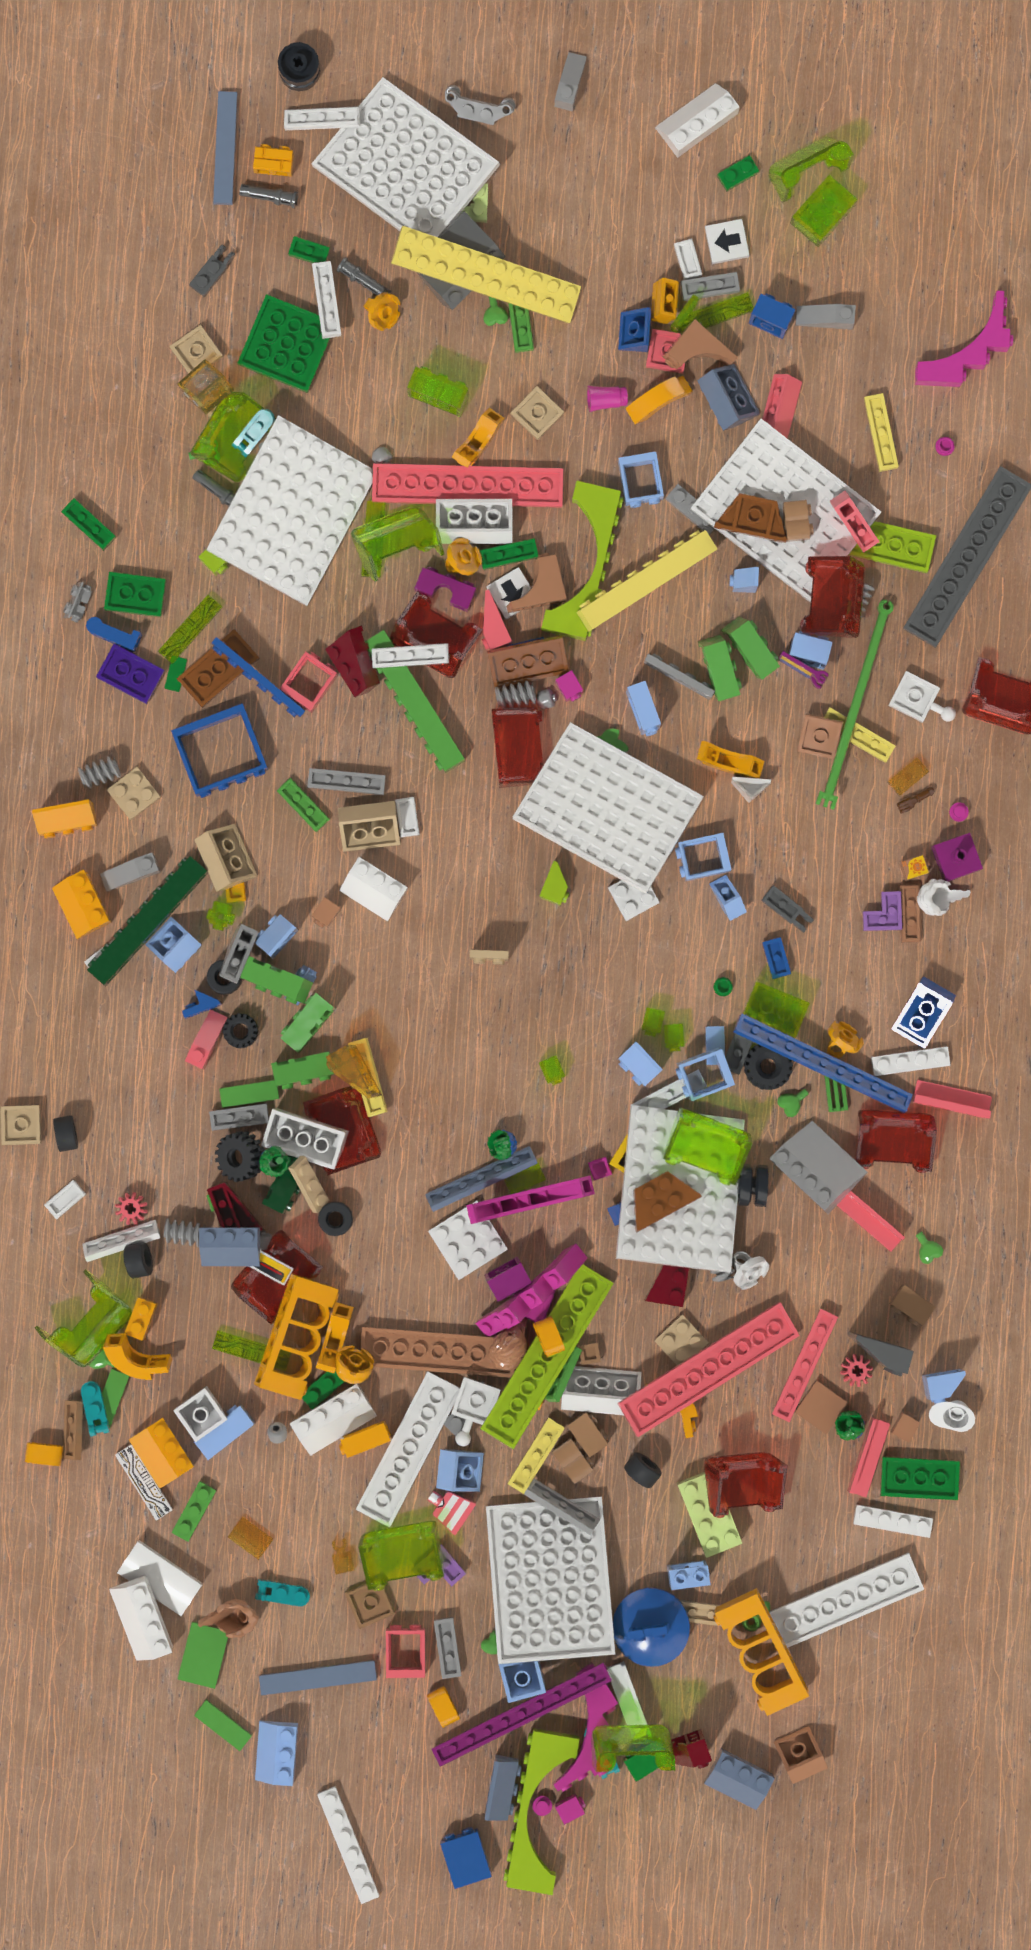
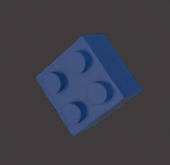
[748,294,796,339]

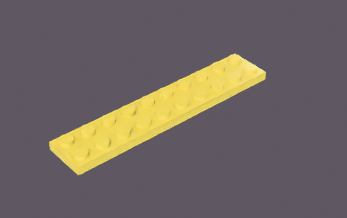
[391,226,581,323]

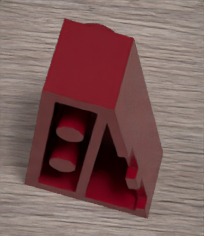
[325,625,380,698]
[207,1182,265,1231]
[644,1265,689,1307]
[665,1729,712,1769]

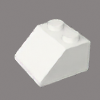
[173,1386,228,1442]

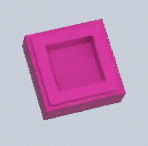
[588,1157,612,1181]

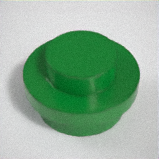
[713,977,733,997]

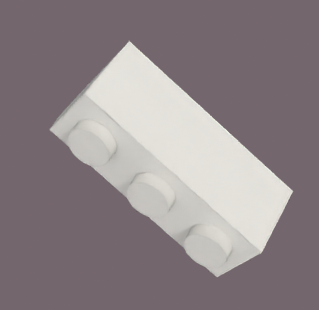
[339,857,408,921]

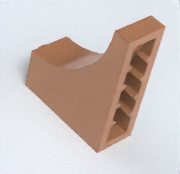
[662,319,737,369]
[506,553,567,613]

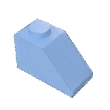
[729,567,759,593]
[709,875,747,921]

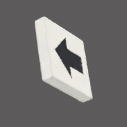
[705,219,750,264]
[486,567,530,620]

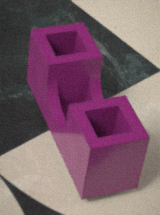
[414,567,476,612]

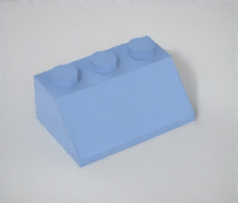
[255,1721,298,1786]

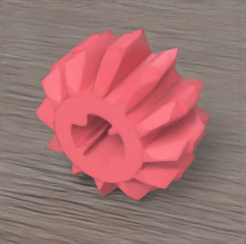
[115,1192,148,1225]
[840,1354,873,1387]

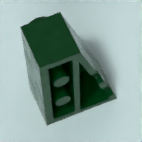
[261,1155,311,1214]

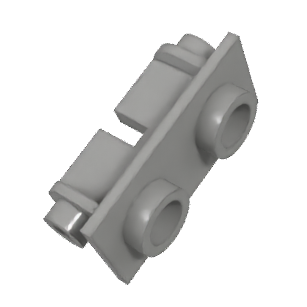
[63,582,92,623]

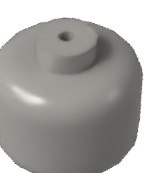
[372,447,393,464]
[537,689,557,709]
[260,1231,272,1251]
[267,1422,287,1444]

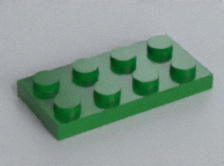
[880,1457,960,1500]

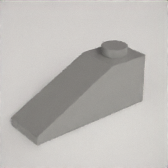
[554,52,587,112]
[795,304,856,330]
[100,853,161,892]
[219,924,258,984]

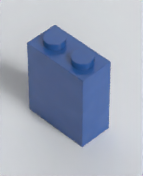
[440,1827,492,1889]

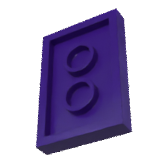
[96,644,165,704]

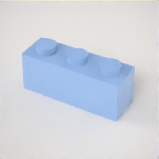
[194,1405,255,1460]

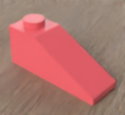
[830,490,879,553]
[481,589,512,650]
[185,1009,228,1070]

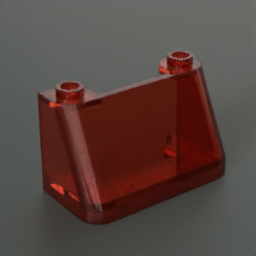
[800,556,865,638]
[390,591,483,678]
[962,657,1031,735]
[491,707,543,788]
[303,1085,381,1176]
[855,1109,937,1173]
[231,1230,323,1325]
[704,1452,788,1518]

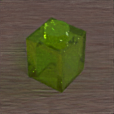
[641,1007,665,1037]
[663,1023,685,1052]
[538,1055,565,1086]

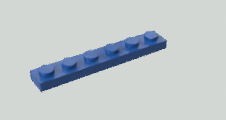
[211,637,305,718]

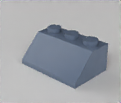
[697,364,760,431]
[199,1227,260,1266]
[704,1748,775,1810]
[485,1754,521,1821]

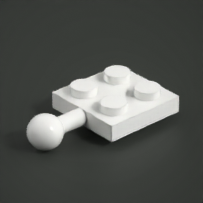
[888,671,956,723]
[608,880,660,921]
[451,1377,501,1446]

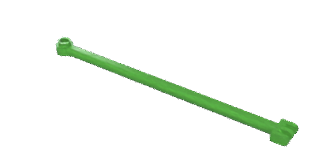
[815,600,894,810]

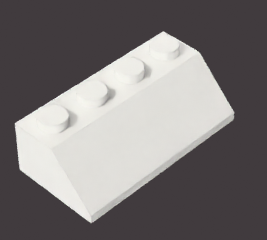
[655,83,739,158]
[436,499,512,544]
[261,1108,349,1169]
[561,1366,641,1415]
[290,1384,377,1456]
[109,1575,173,1661]

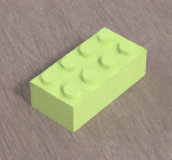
[677,1469,743,1558]

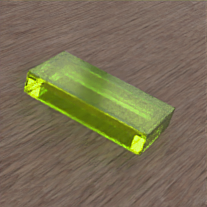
[671,294,699,333]
[504,1163,546,1194]

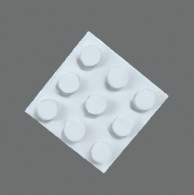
[428,1201,508,1280]

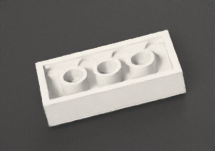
[117,1540,203,1616]

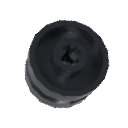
[277,42,320,92]
[737,1164,769,1207]

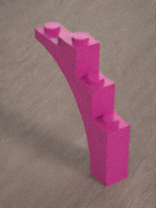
[915,291,1013,387]
[466,1175,595,1224]
[475,1243,587,1337]
[553,1662,618,1792]

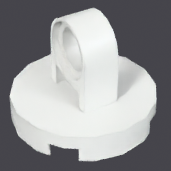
[732,1251,769,1290]

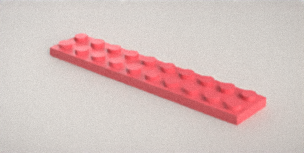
[372,463,563,508]
[617,1302,800,1437]

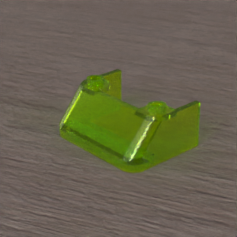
[351,506,445,582]
[35,1269,132,1367]

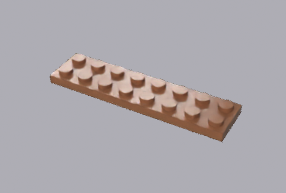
[360,1327,514,1378]

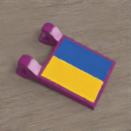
[778,651,829,689]

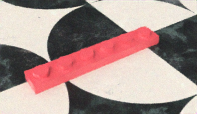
[771,1309,838,1422]

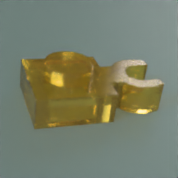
[332,1538,355,1574]

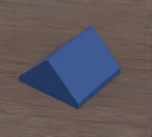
[618,307,651,352]

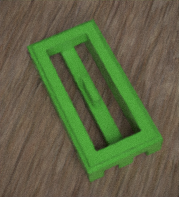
[824,1076,848,1112]

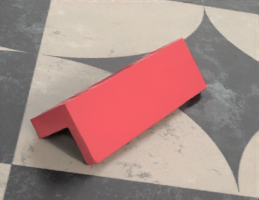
[762,374,802,439]
[912,1080,992,1119]
[837,1191,905,1252]
[847,1417,890,1497]

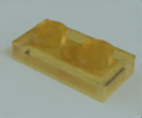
[887,758,929,797]

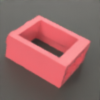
[280,651,338,713]
[386,1624,425,1678]

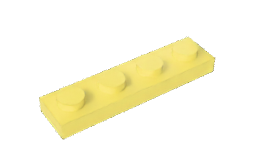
[864,393,899,472]
[824,708,895,763]
[348,1038,388,1117]
[508,1417,565,1494]

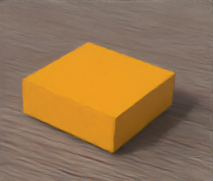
[226,882,246,903]

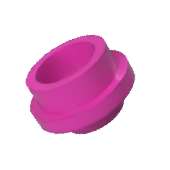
[935,437,955,456]
[949,803,969,822]
[533,1796,552,1816]

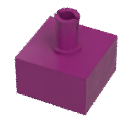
[931,833,983,882]
[484,1256,532,1302]

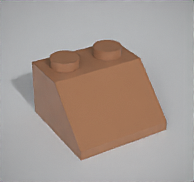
[774,1726,828,1784]

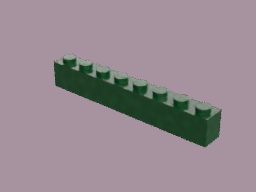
[87,856,208,987]

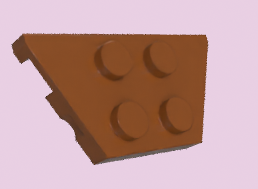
[714,493,787,543]
[633,1171,702,1233]

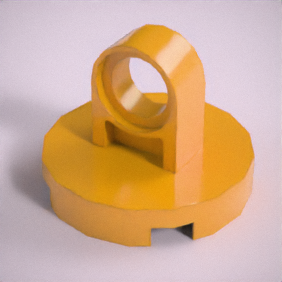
[363,292,400,331]
[445,538,482,576]
[827,1021,864,1059]

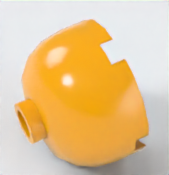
[335,1346,374,1384]

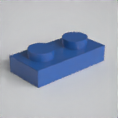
[762,937,791,980]

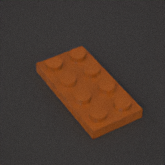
[177,629,260,708]
[487,635,569,688]

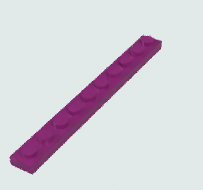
[432,1662,613,1767]

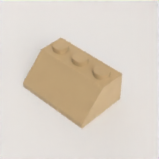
[338,801,400,852]
[194,824,257,892]

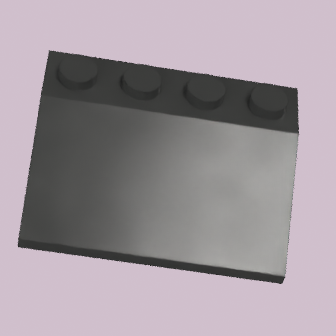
[416,211,506,310]
[848,1332,914,1376]

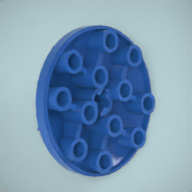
[613,1588,690,1667]

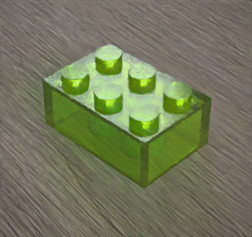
[790,175,858,248]
[407,366,469,417]
[742,981,810,1039]

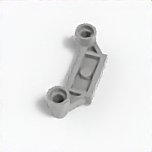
[445,85,516,125]

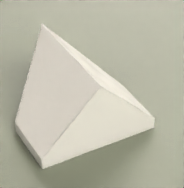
[731,777,771,803]

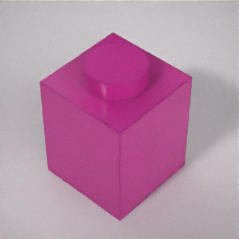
[555,670,583,702]
[555,1793,586,1825]

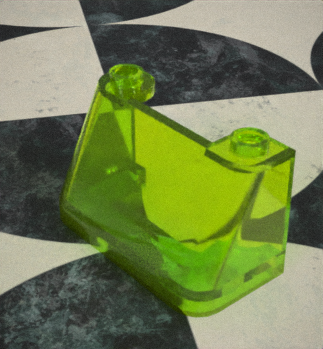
[768,137,854,203]
[191,392,276,482]
[663,1108,753,1185]
[358,1521,445,1591]
[591,1724,675,1772]

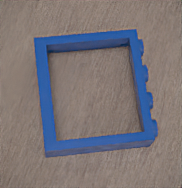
[171,703,268,798]

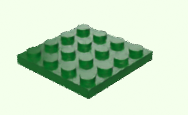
[237,294,331,393]

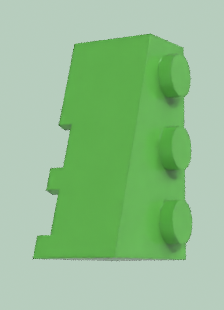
[721,617,780,680]
[698,635,742,701]
[240,956,313,1005]
[280,993,335,1053]
[271,1052,335,1090]

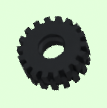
[744,1044,793,1090]
[215,1131,264,1182]

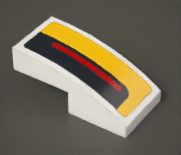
[249,1250,294,1286]

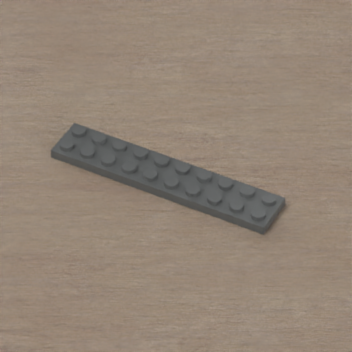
[903,466,1031,648]

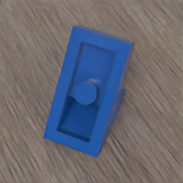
[182,990,222,1019]

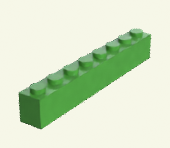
[365,630,465,773]

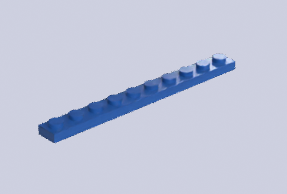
[733,1014,913,1113]

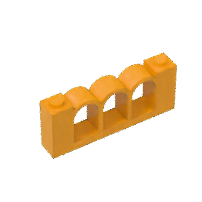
[254,1274,339,1400]
[713,1588,809,1716]

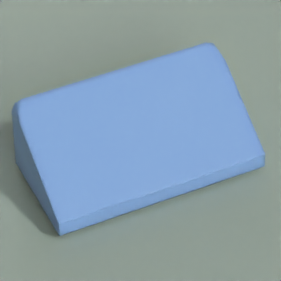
[705,1026,725,1065]

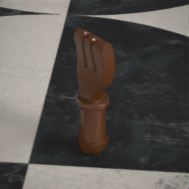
[897,787,935,814]

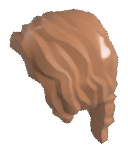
[490,1318,527,1371]
[198,1599,258,1638]

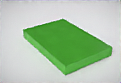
[178,1621,228,1689]

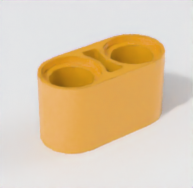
[533,1316,565,1357]
[25,1442,63,1466]
[427,1686,460,1728]

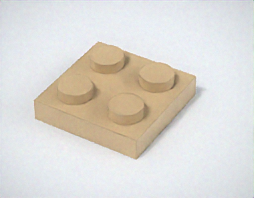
[169,325,223,378]
[511,386,564,440]
[107,767,161,820]
[470,950,509,965]
[1,1105,41,1145]
[654,1314,708,1365]

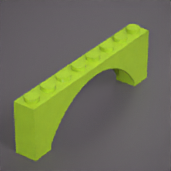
[541,481,624,641]
[503,1728,579,1895]

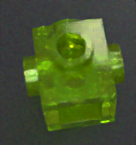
[206,901,235,931]

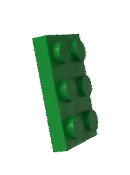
[104,572,166,618]

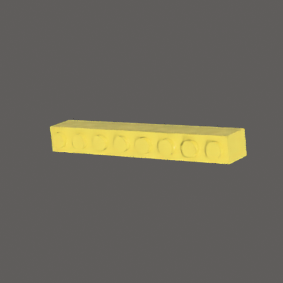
[577,530,717,631]

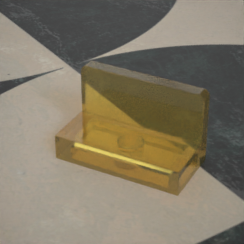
[228,1517,273,1560]

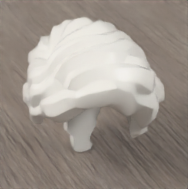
[917,879,971,916]

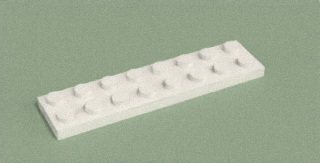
[356,1371,460,1527]
[769,1553,924,1648]

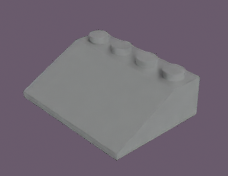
[770,1121,868,1214]

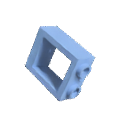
[618,452,664,508]
[626,681,661,736]
[675,833,732,881]
[675,1047,735,1101]
[667,1560,710,1590]

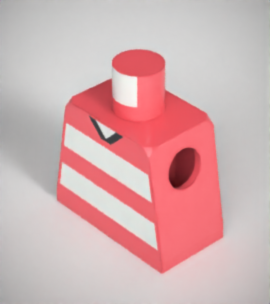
[428,1490,476,1535]

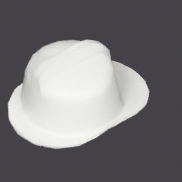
[929,1400,975,1432]

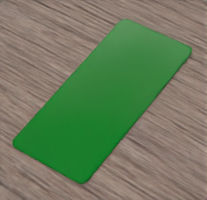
[164,656,187,692]

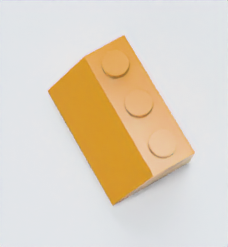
[32,799,97,839]
[52,869,112,940]
[129,1418,194,1489]

